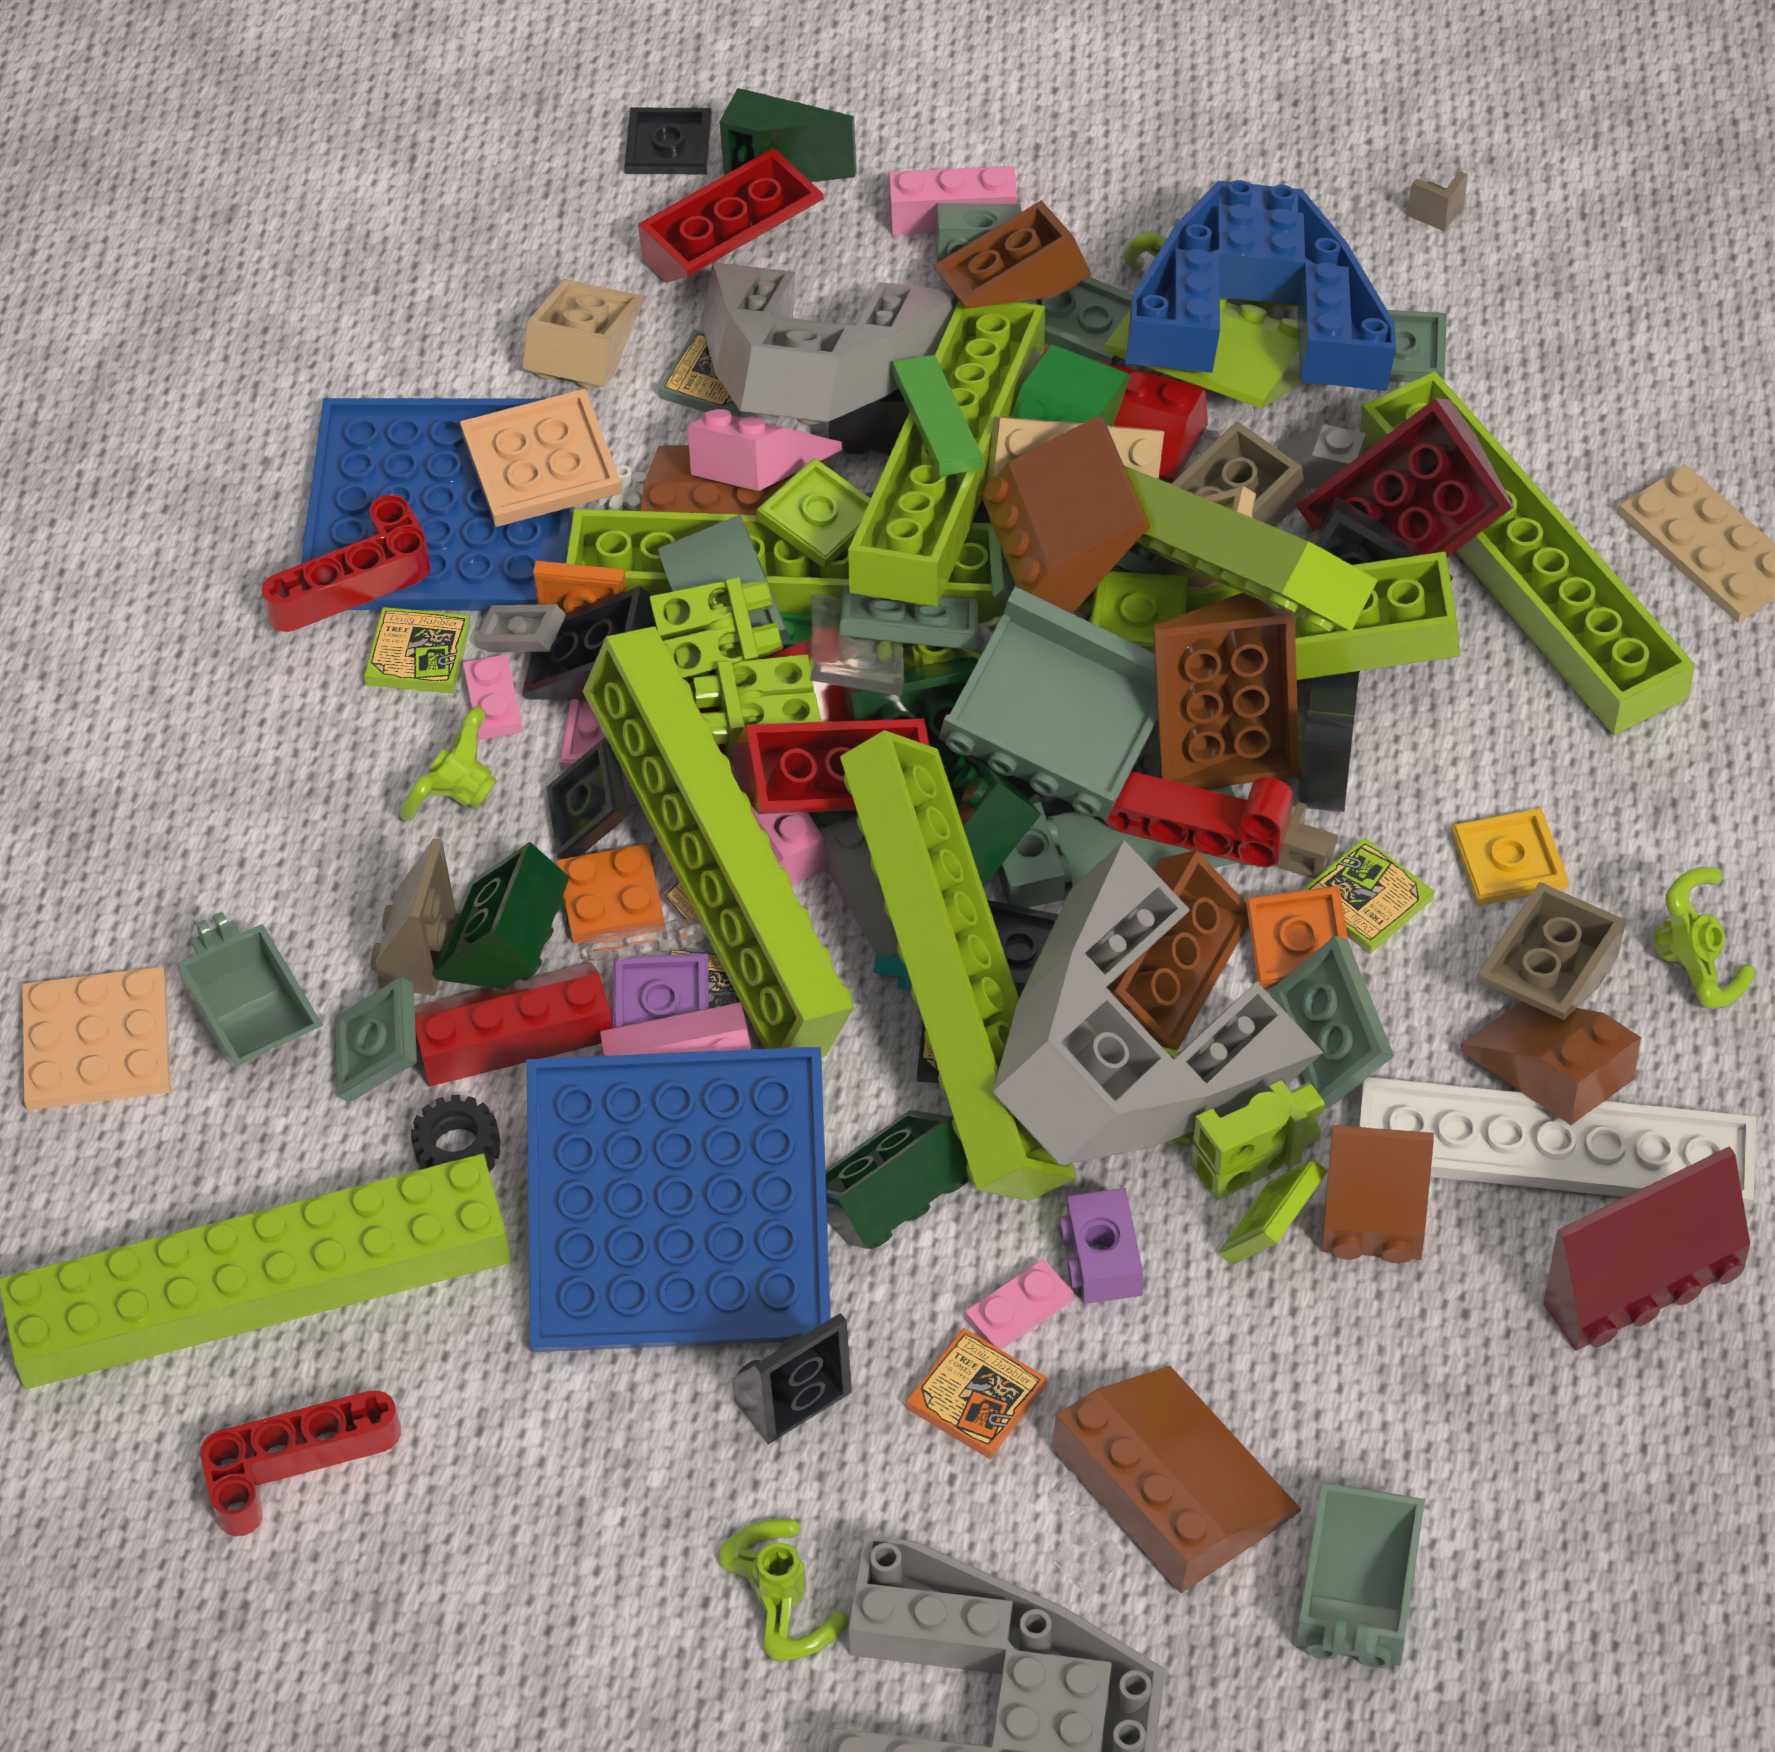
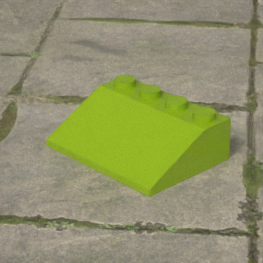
[1103,297,1303,409]

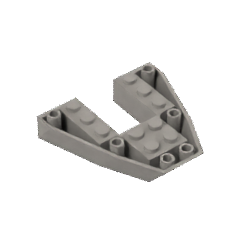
[702,262,959,425]
[992,840,1323,1166]
[828,1535,1165,1752]

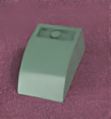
[658,514,791,659]
[176,911,323,1067]
[1296,1482,1425,1668]

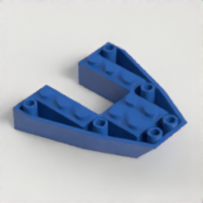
[1125,180,1396,391]

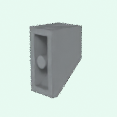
[1277,424,1366,489]

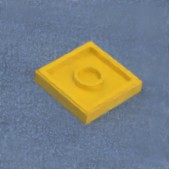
[1451,808,1569,906]

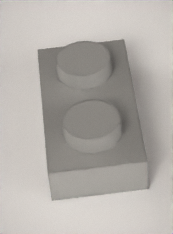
[474,604,566,652]

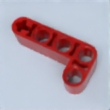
[261,494,431,632]
[1104,772,1293,868]
[200,1390,401,1537]

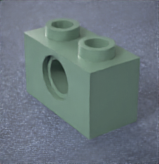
[935,203,1022,263]
[997,802,1071,908]

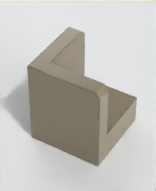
[1408,171,1468,232]
[1277,802,1338,879]

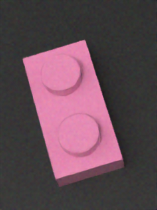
[463,654,523,740]
[965,1259,1074,1350]

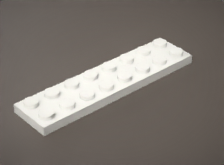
[1359,1077,1756,1210]

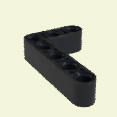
[1299,671,1360,812]

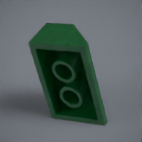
[841,656,978,766]
[432,842,570,990]
[826,1110,968,1249]

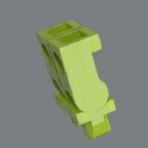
[650,577,783,685]
[691,654,822,756]
[1191,1080,1325,1201]

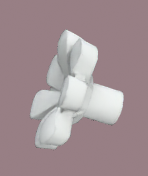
[596,465,647,511]

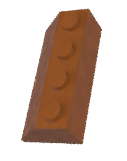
[1107,850,1249,1050]

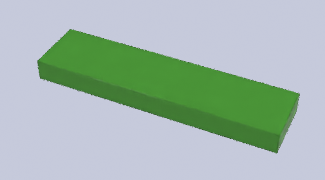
[892,355,983,476]

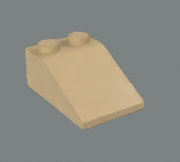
[522,279,644,388]

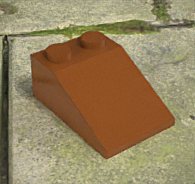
[933,200,1092,309]
[1460,1001,1641,1125]
[1322,1125,1434,1264]

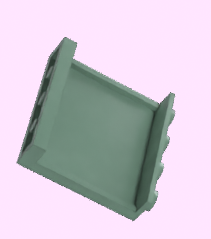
[939,586,1158,820]

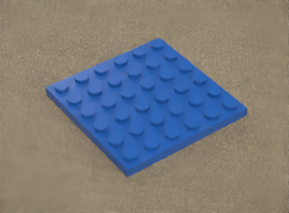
[301,398,573,611]
[527,1047,831,1352]

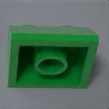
[1011,344,1131,426]

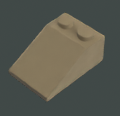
[1171,421,1307,526]
[371,838,456,996]
[1476,882,1626,1020]

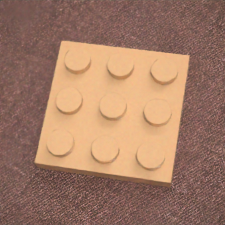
[460,389,622,527]
[22,966,171,1110]

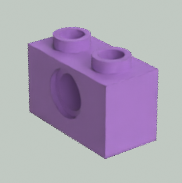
[1059,1188,1143,1304]

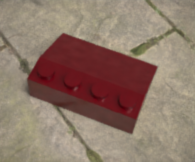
[1295,398,1514,558]
[1543,1146,1751,1351]

